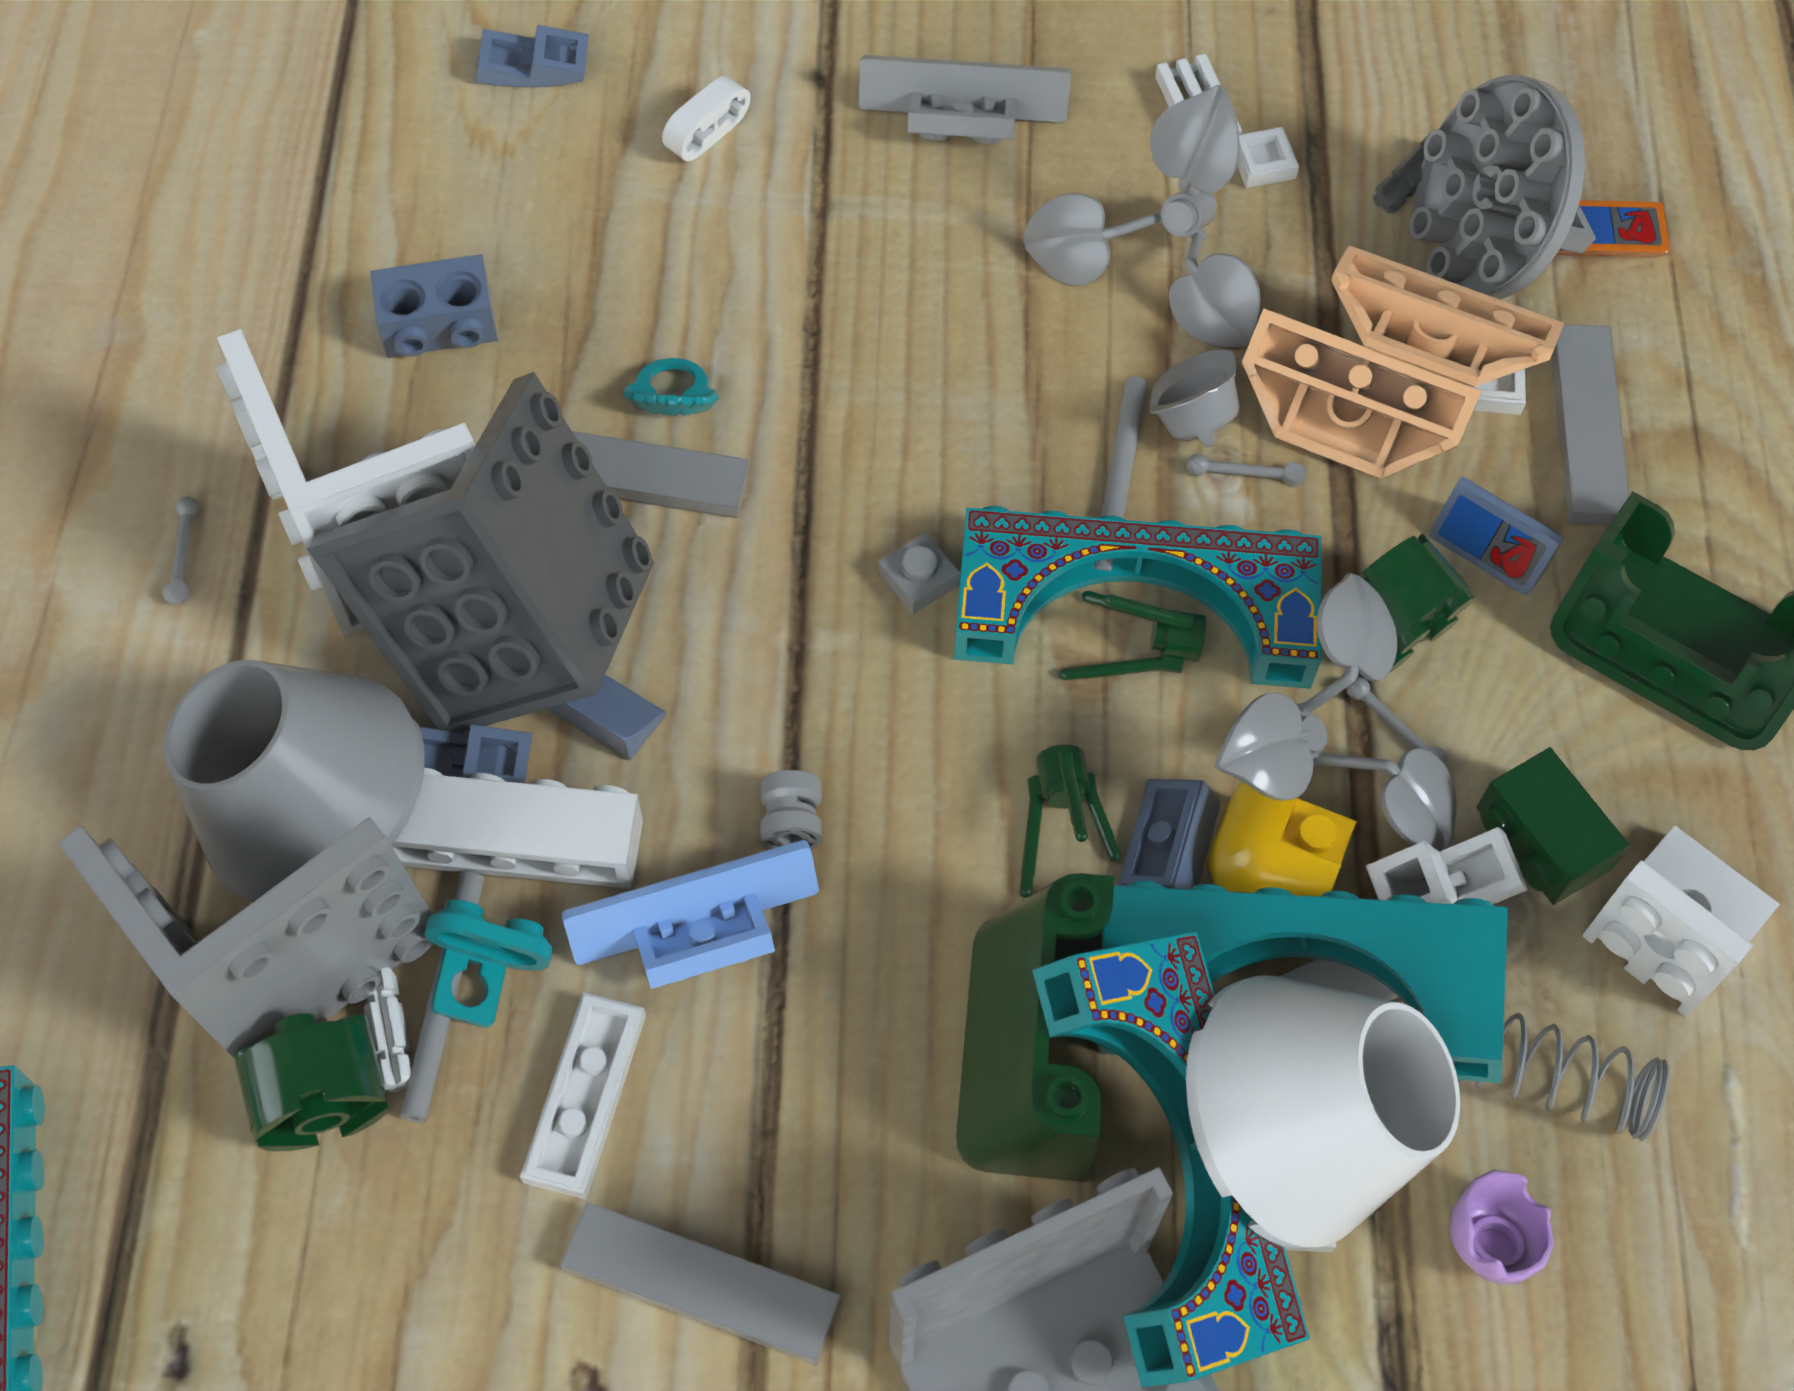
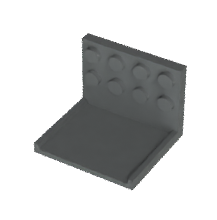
[307,372,654,733]

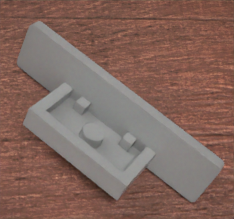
[859,55,1071,144]

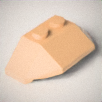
[1331,245,1564,387]
[1242,308,1482,479]

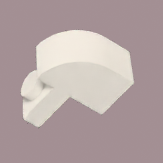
[1366,827,1528,904]

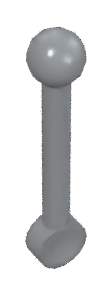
[1186,454,1306,487]
[162,496,199,605]
[1346,677,1447,765]

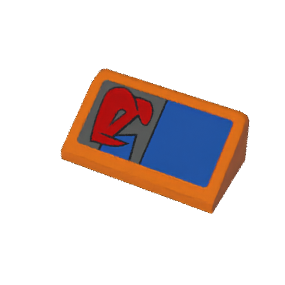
[1556,200,1669,257]

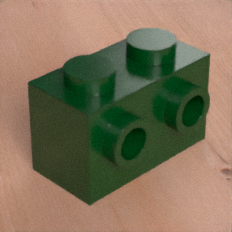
[1476,747,1630,906]

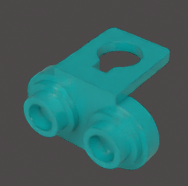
[424,900,553,1028]

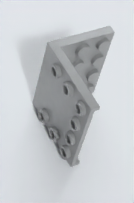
[57,816,433,1058]
[889,1167,1219,1391]

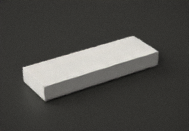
[520,992,646,1200]

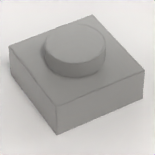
[878,532,961,614]

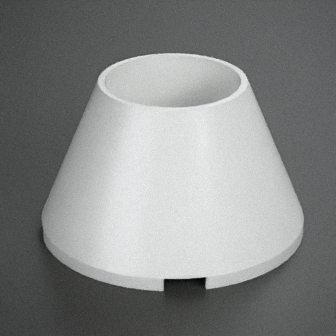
[1186,975,1460,1249]

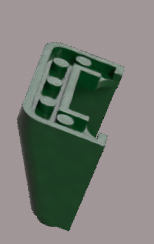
[1550,491,1794,750]
[956,873,1115,1182]

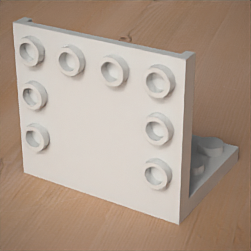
[215,329,475,637]

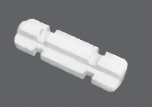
[363,967,413,1093]

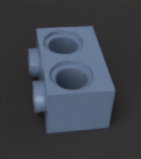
[371,254,498,358]

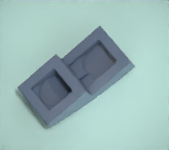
[476,24,589,87]
[420,724,532,783]

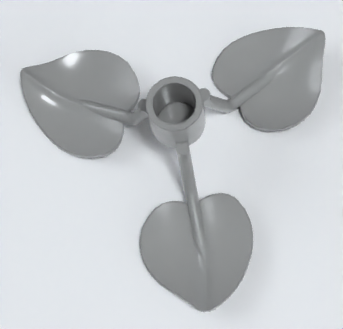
[1023,85,1261,348]
[1214,573,1456,852]

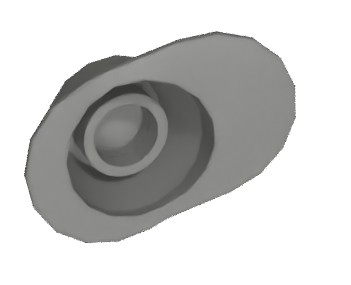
[1149,349,1240,448]

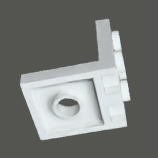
[1582,825,1780,1018]

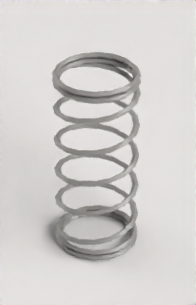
[1458,1012,1670,1142]

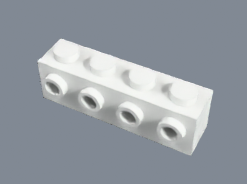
[392,767,643,889]

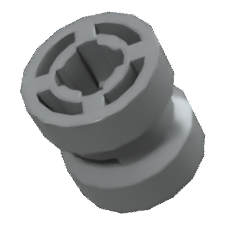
[760,770,822,849]

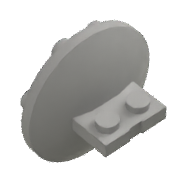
[1409,75,1596,299]

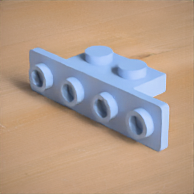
[561,840,819,989]

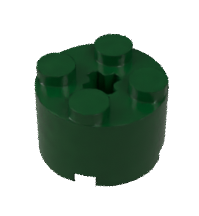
[1362,533,1476,674]
[234,1013,388,1151]

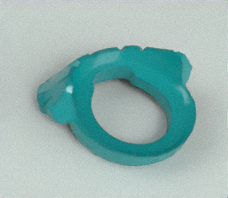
[623,358,719,416]

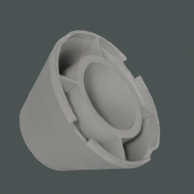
[163,660,425,903]

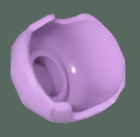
[1449,1170,1554,1285]

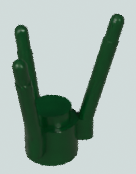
[1060,591,1206,680]
[1020,744,1121,898]

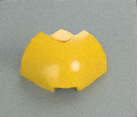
[1207,782,1357,897]

